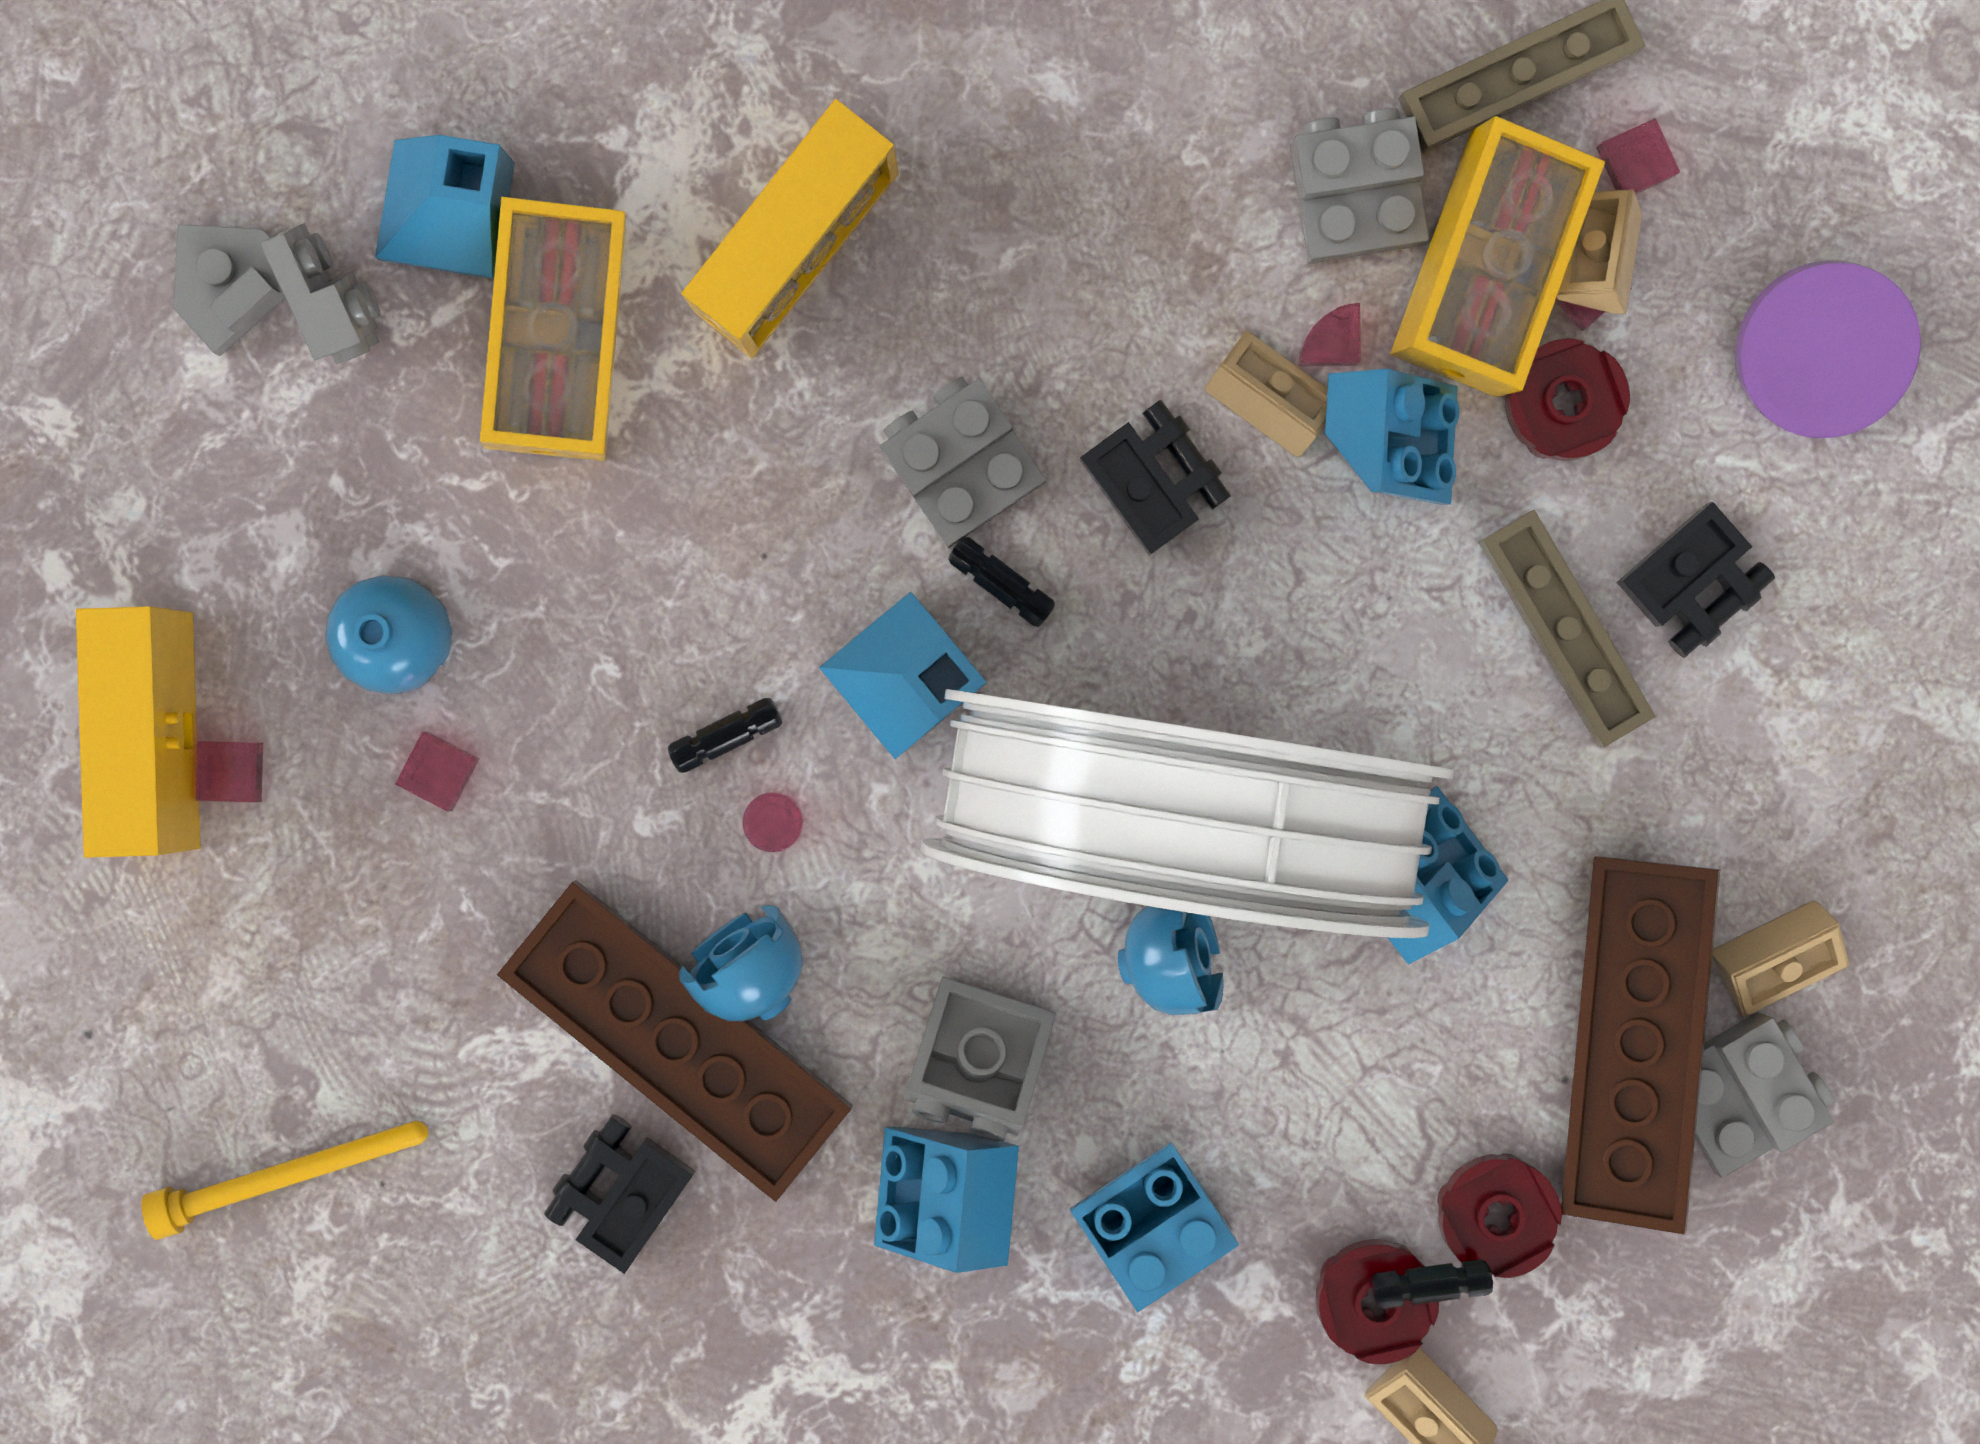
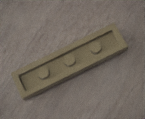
[1399,0,1646,153]
[1478,510,1656,747]

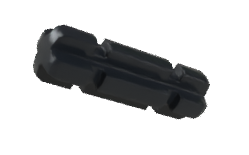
[948,537,1055,627]
[667,698,782,773]
[1372,1259,1493,1309]

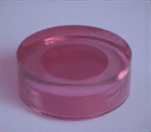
[742,792,804,852]

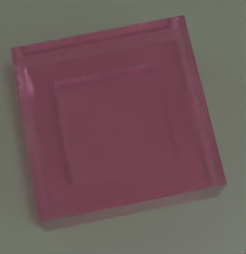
[1596,118,1680,194]
[395,731,480,812]
[195,741,263,802]

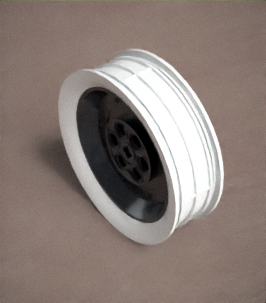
[920,689,1454,938]

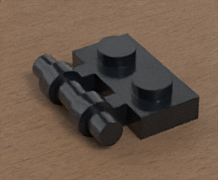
[1079,400,1231,556]
[1616,502,1775,658]
[544,1114,696,1274]

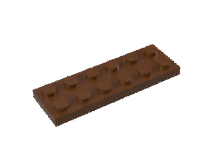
[1561,856,1721,1234]
[497,880,853,1202]

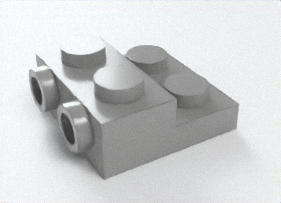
[1290,108,1429,264]
[260,223,380,364]
[879,377,1046,548]
[903,977,1056,1141]
[1695,1012,1834,1178]

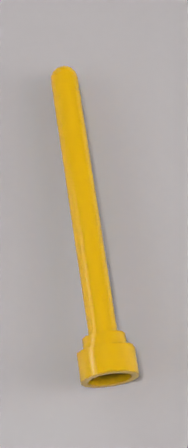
[141,1121,429,1240]

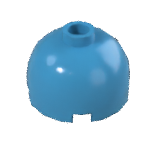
[325,575,452,694]
[679,905,803,1021]
[1118,906,1224,1015]

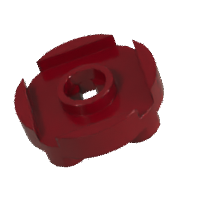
[1505,338,1630,461]
[1437,1154,1562,1278]
[1316,1239,1439,1364]

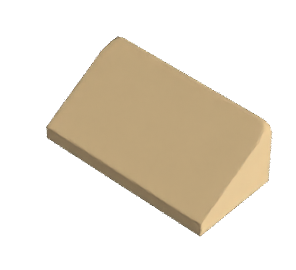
[1557,189,1642,314]
[1205,330,1328,457]
[1712,901,1850,1018]
[1365,1348,1497,1444]

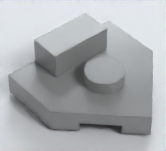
[173,224,285,356]

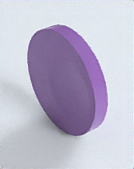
[1735,260,1921,438]

